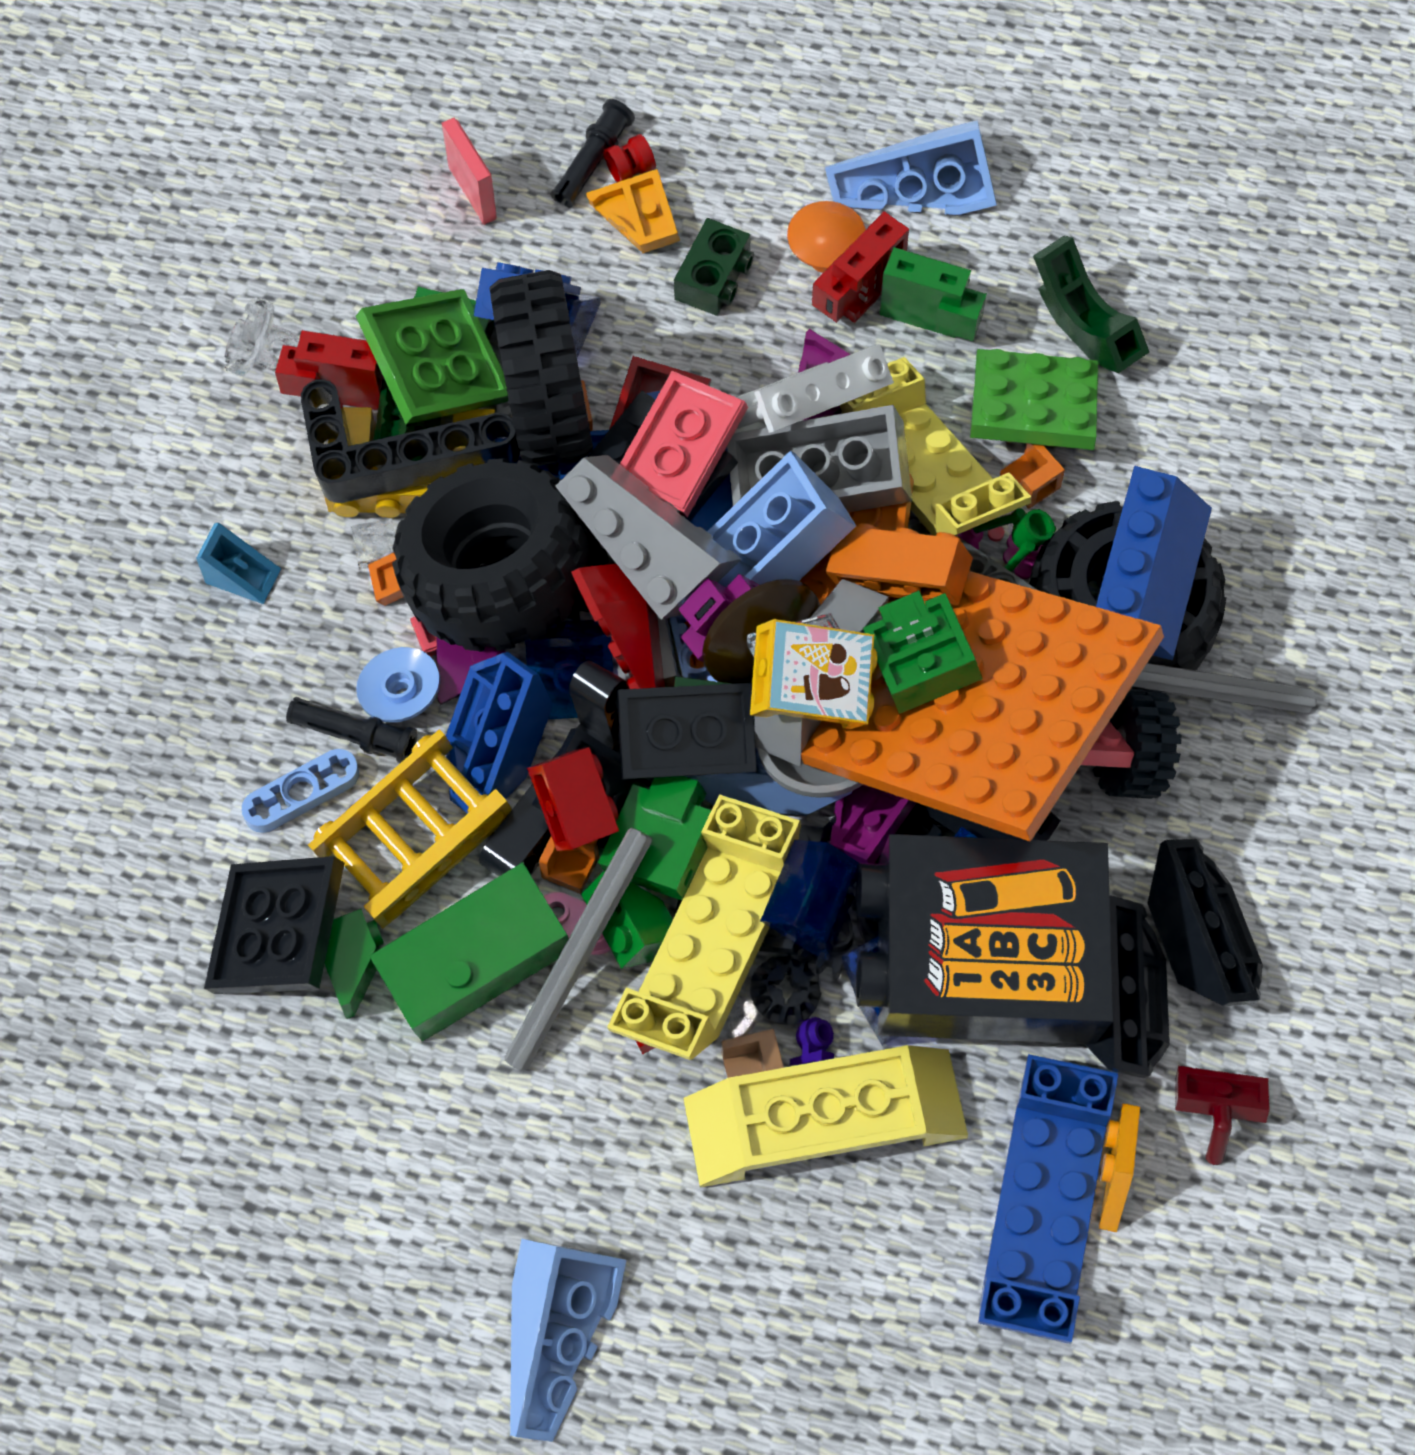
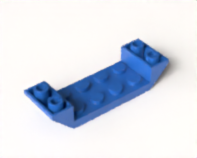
[978,1054,1119,1344]

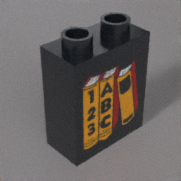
[856,834,1113,1044]

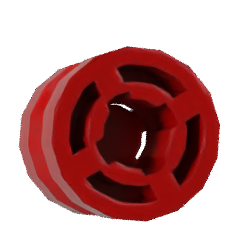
[604,134,656,182]

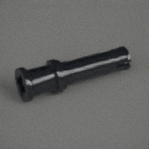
[551,99,635,208]
[286,697,418,764]

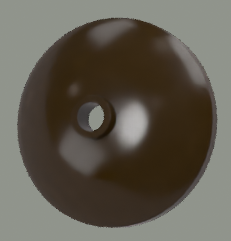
[702,579,820,686]

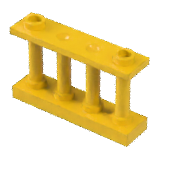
[308,729,512,929]

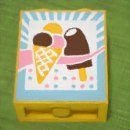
[750,619,877,729]

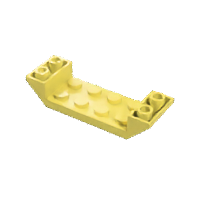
[839,357,1031,536]
[607,794,801,1060]
[683,1045,968,1188]

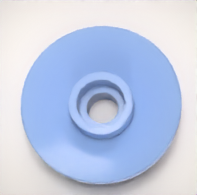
[356,647,440,723]

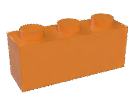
[826,523,973,605]

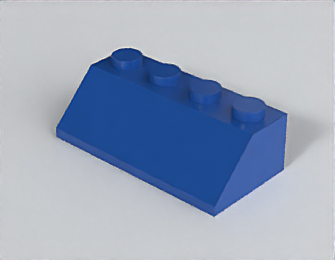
[1096,466,1212,660]

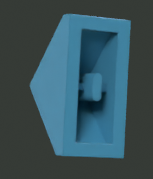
[196,522,281,604]

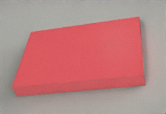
[620,371,748,517]

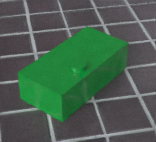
[369,862,569,1041]

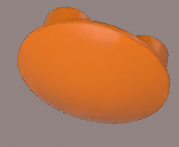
[787,201,866,273]

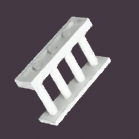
[735,343,894,433]

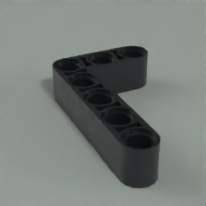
[301,379,520,503]
[479,660,629,876]

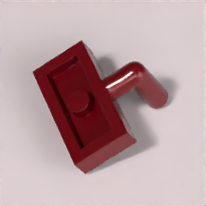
[1175,1066,1270,1165]

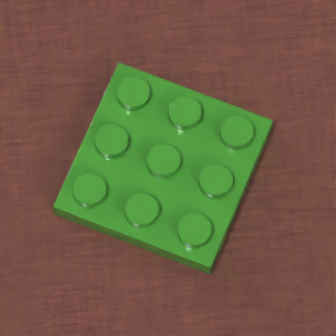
[356,289,509,425]
[970,349,1098,450]

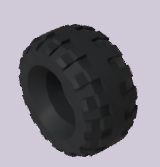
[392,459,595,652]
[1029,501,1227,692]

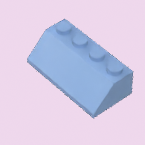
[707,451,856,587]

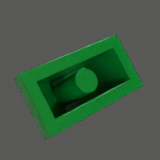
[325,909,384,1019]

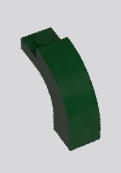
[1033,235,1150,373]

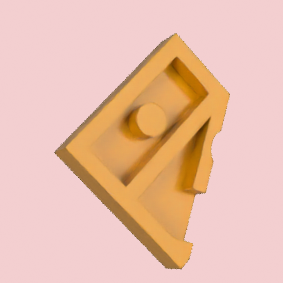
[586,169,680,253]
[1098,1103,1140,1232]

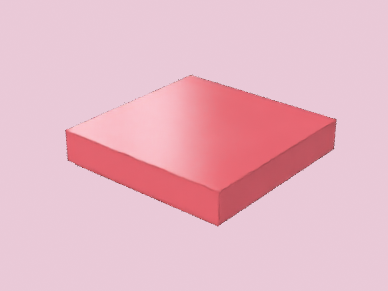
[442,118,497,225]

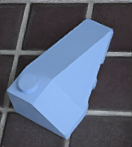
[825,120,997,215]
[510,1239,626,1442]

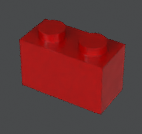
[527,747,619,851]

